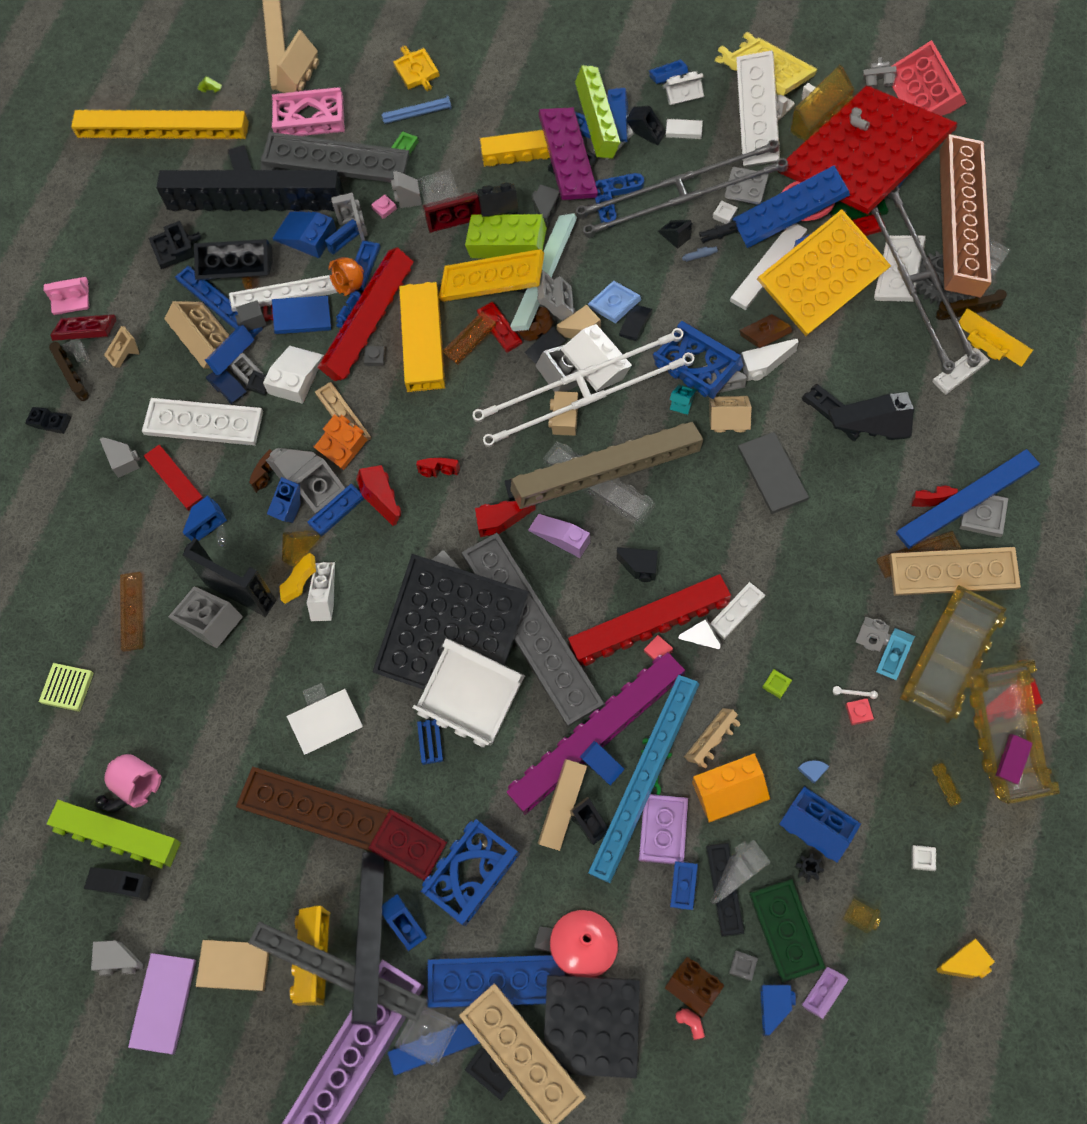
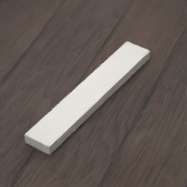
[730,223,808,310]
[229,275,338,312]

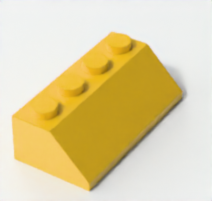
[290,906,330,1005]

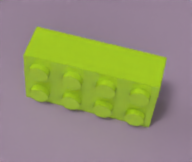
[465,214,546,258]

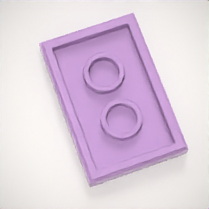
[639,794,688,864]

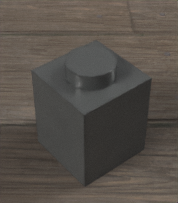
[235,300,266,331]

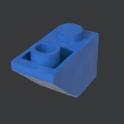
[267,477,300,523]

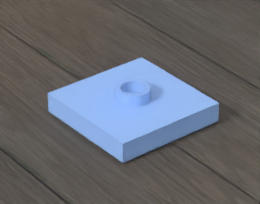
[588,281,641,323]

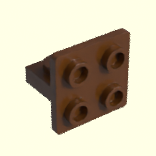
[665,957,724,1018]

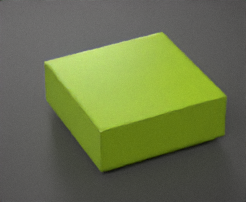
[762,669,792,699]

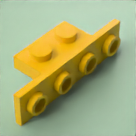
[959,308,1033,367]

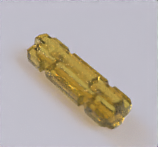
[932,763,962,806]

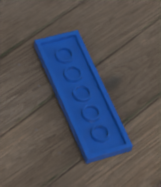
[732,166,850,248]
[428,955,565,1008]

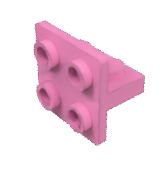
[44,277,89,315]

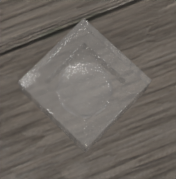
[302,683,328,706]

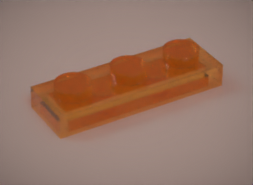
[443,312,496,365]

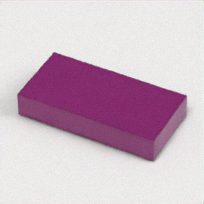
[995,734,1033,785]

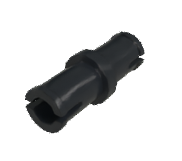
[699,220,738,244]

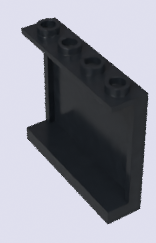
[183,538,277,617]

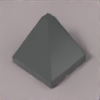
[534,926,553,952]

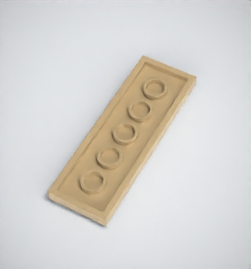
[889,547,1021,596]
[459,984,586,1124]

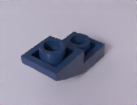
[206,370,247,405]

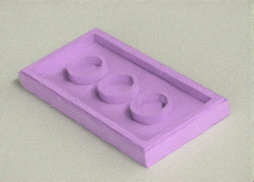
[128,953,196,1055]

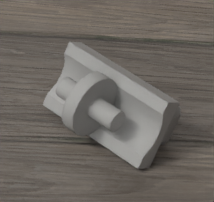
[863,57,897,88]

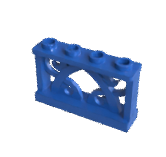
[652,321,744,399]
[421,819,520,926]

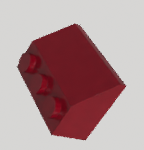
[422,192,481,233]

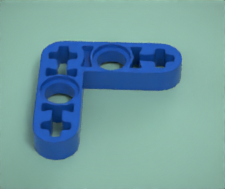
[594,173,644,227]

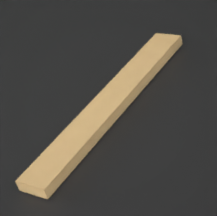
[263,0,285,90]

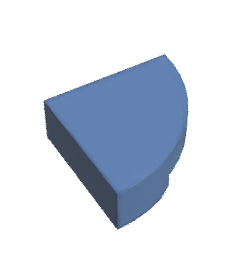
[798,761,829,784]

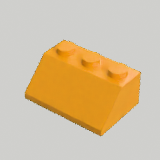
[692,753,770,823]

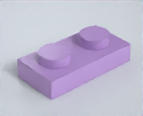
[802,967,848,1019]

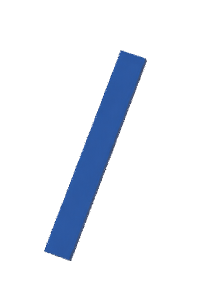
[896,449,1040,549]

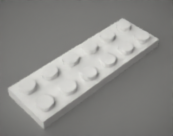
[736,51,780,167]
[142,398,263,445]

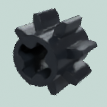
[795,854,824,883]

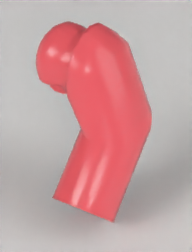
[676,1008,705,1040]

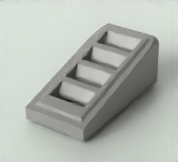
[229,353,263,385]

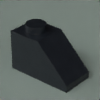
[626,106,666,145]
[616,547,658,582]

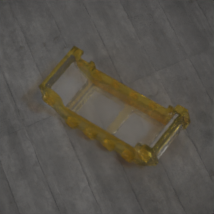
[900,585,1007,723]
[970,659,1060,804]

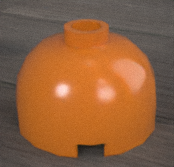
[329,257,364,296]

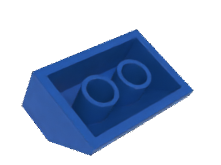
[779,787,861,863]

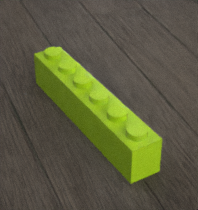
[575,65,620,159]
[47,800,181,869]

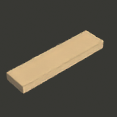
[315,382,371,442]
[538,759,587,851]

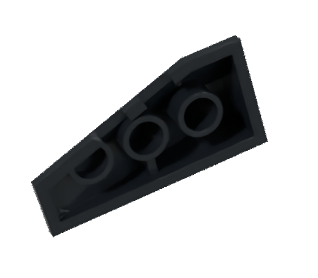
[828,392,914,440]

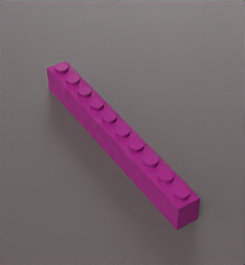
[507,652,685,815]

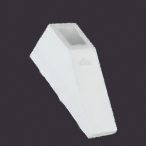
[307,562,335,621]

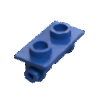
[336,291,361,328]

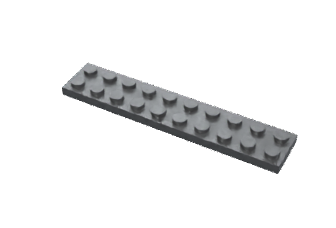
[462,533,604,727]

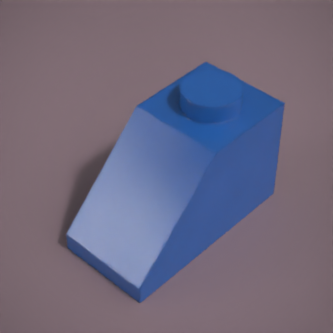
[183,496,227,541]
[382,894,427,951]
[760,985,796,1036]

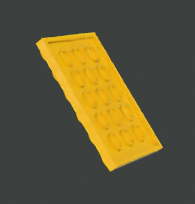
[757,210,891,336]

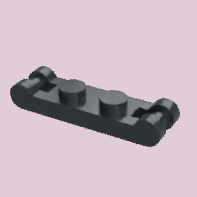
[802,384,861,441]

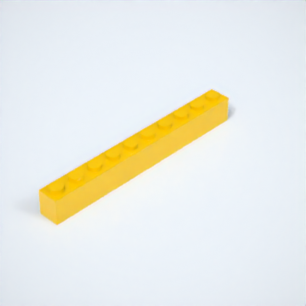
[71,110,249,139]

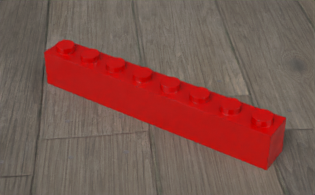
[317,247,413,381]
[568,574,731,666]

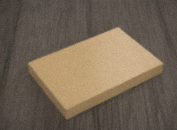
[196,940,269,991]

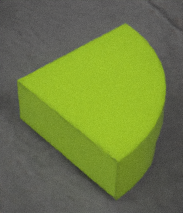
[198,76,221,92]

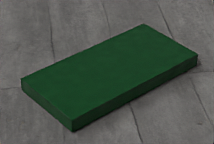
[749,879,826,983]

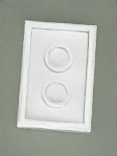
[287,689,363,755]

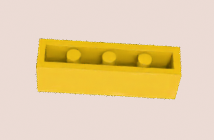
[480,130,550,166]

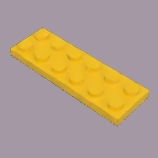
[439,249,544,301]

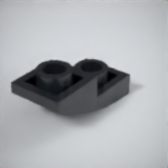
[619,305,652,341]
[525,327,566,364]
[25,407,71,434]

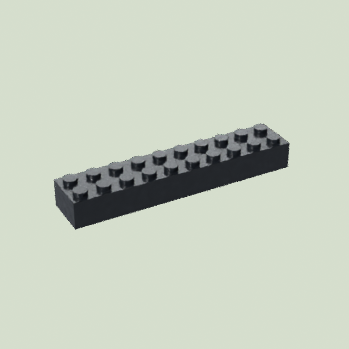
[156,170,344,211]

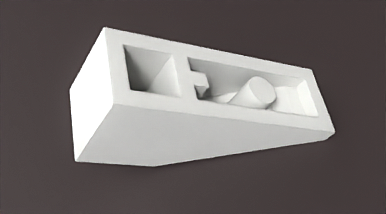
[741,339,799,381]

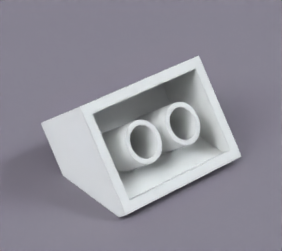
[561,324,632,392]

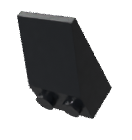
[477,182,519,217]

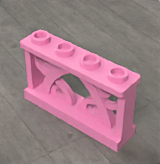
[272,87,345,136]

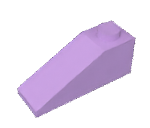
[528,514,590,558]

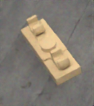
[684,708,740,768]

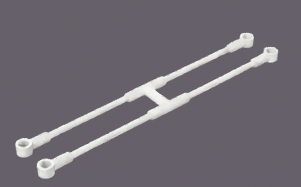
[473,328,694,447]

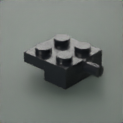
[148,221,202,269]

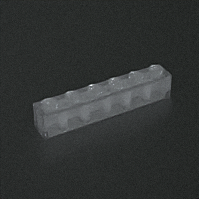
[543,441,655,529]

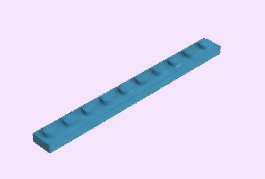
[588,675,699,883]

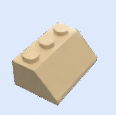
[277,30,319,93]

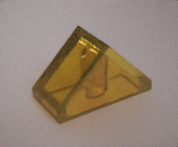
[282,531,320,567]

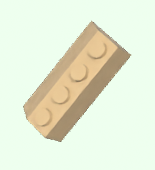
[164,301,230,369]

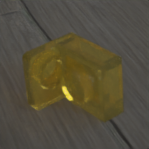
[843,899,881,933]

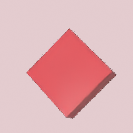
[644,635,673,660]

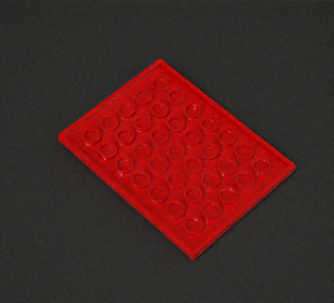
[778,85,957,214]

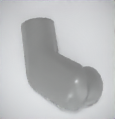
[849,108,870,131]

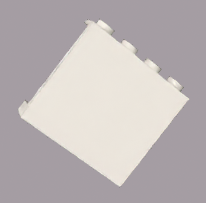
[413,639,525,747]

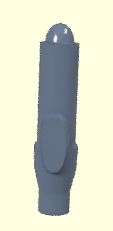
[682,246,718,262]

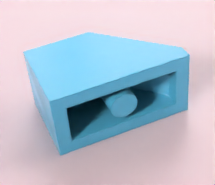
[876,628,915,680]

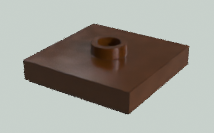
[739,314,792,348]

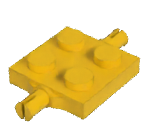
[393,46,439,91]

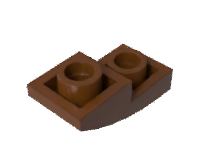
[249,449,273,493]

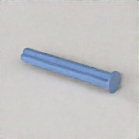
[382,95,451,124]

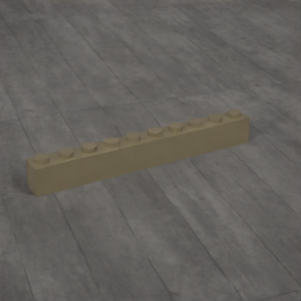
[511,422,703,509]

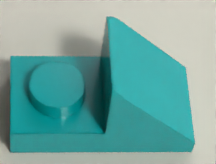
[670,384,697,415]

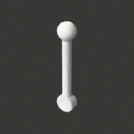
[832,686,878,699]

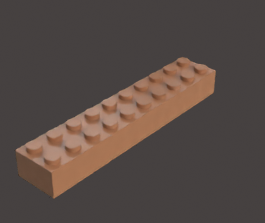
[940,134,991,298]

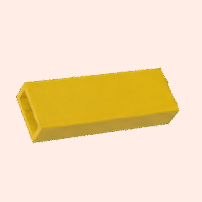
[399,282,445,392]

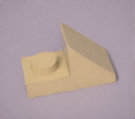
[104,326,140,368]

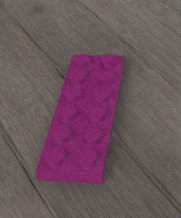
[539,108,598,200]

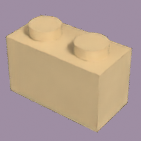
[548,391,578,436]

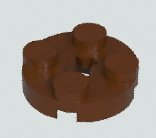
[517,307,553,341]

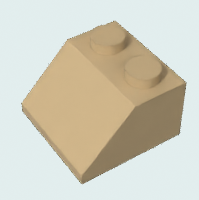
[709,396,751,432]

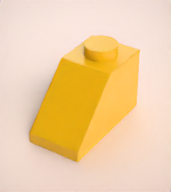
[936,939,995,979]

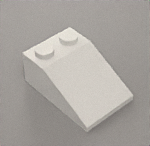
[263,346,324,404]

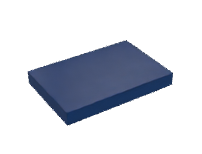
[272,296,331,334]

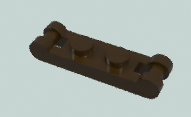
[936,289,1007,321]
[49,342,89,401]

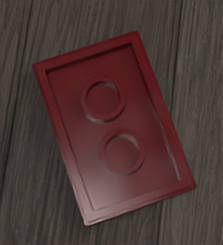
[50,314,116,341]
[367,809,447,881]

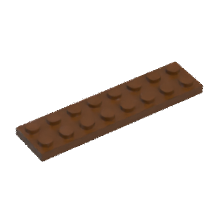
[236,766,413,853]

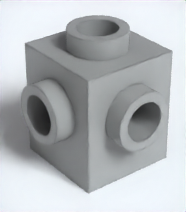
[856,617,891,652]

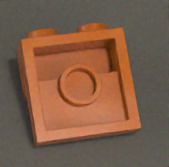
[314,414,367,470]

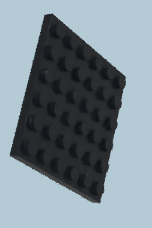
[372,554,530,690]

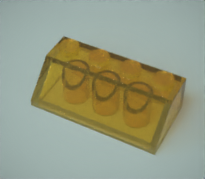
[791,65,854,142]

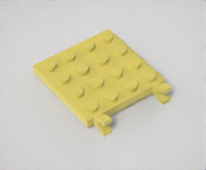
[715,32,817,96]

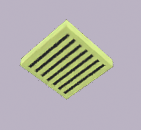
[39,663,94,712]

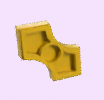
[279,553,316,604]

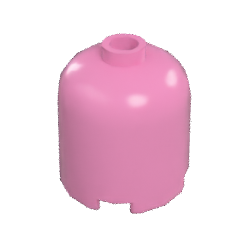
[104,754,162,808]

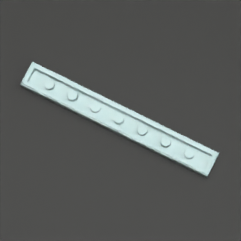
[510,213,577,331]

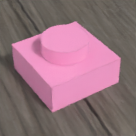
[371,194,397,219]

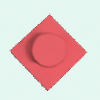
[845,698,874,725]

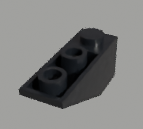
[84,867,153,901]

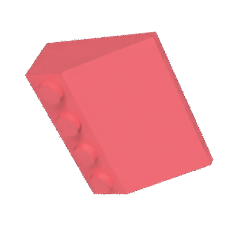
[891,40,967,116]

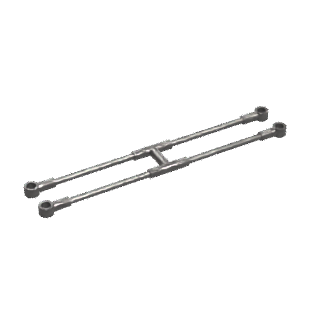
[576,140,788,238]
[871,186,981,374]

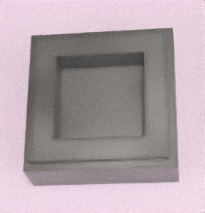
[729,951,758,981]

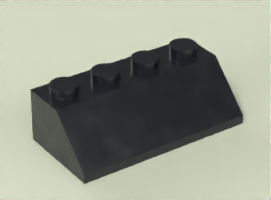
[194,239,273,280]

